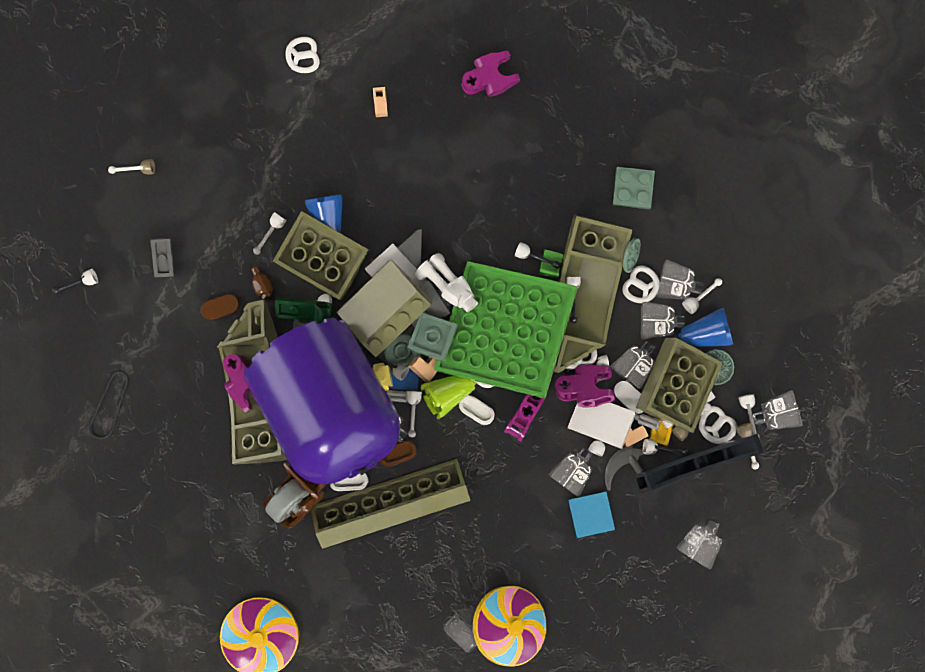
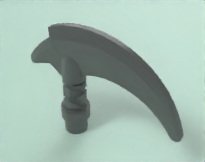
[605,445,645,491]

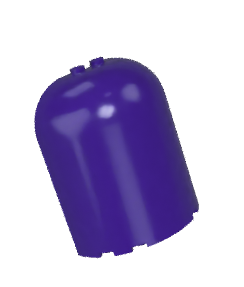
[243,318,400,484]

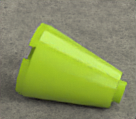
[421,376,476,419]

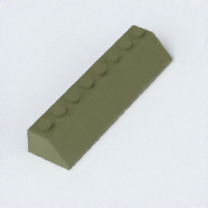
[311,459,471,549]

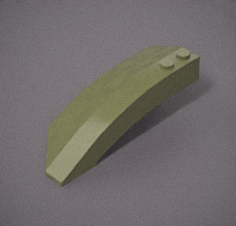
[553,214,632,373]
[217,300,287,464]

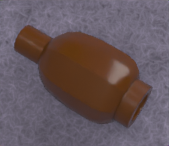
[251,266,273,301]

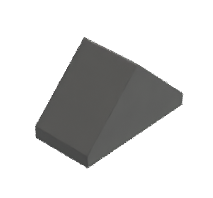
[398,229,422,269]

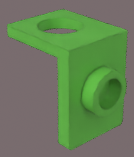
[539,250,563,279]

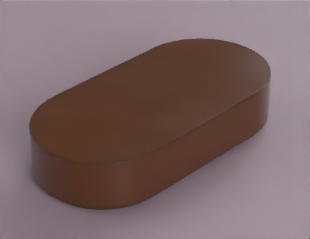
[201,295,239,320]
[380,441,417,467]

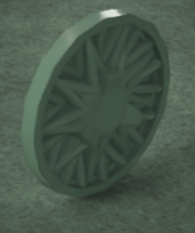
[623,237,641,273]
[384,334,420,366]
[706,349,735,385]

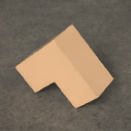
[373,87,388,117]
[408,357,437,382]
[624,425,649,447]

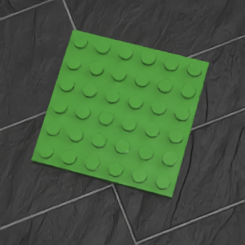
[434,262,578,399]

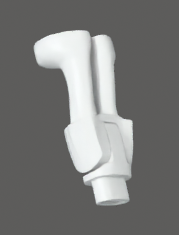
[415,253,478,312]

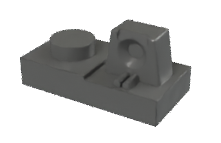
[151,238,175,277]

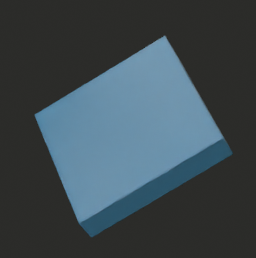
[568,491,615,538]

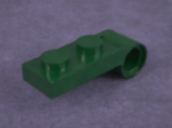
[275,297,332,324]

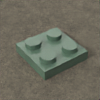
[612,167,655,209]
[408,313,458,362]

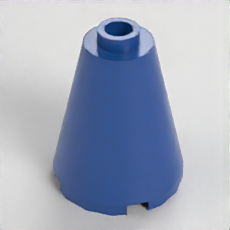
[305,194,343,233]
[678,308,733,347]

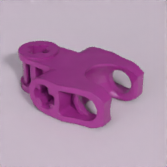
[462,51,520,97]
[223,354,253,413]
[555,365,615,408]
[504,394,547,442]

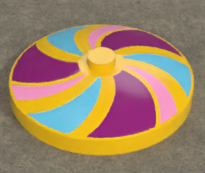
[473,586,546,666]
[220,597,299,672]

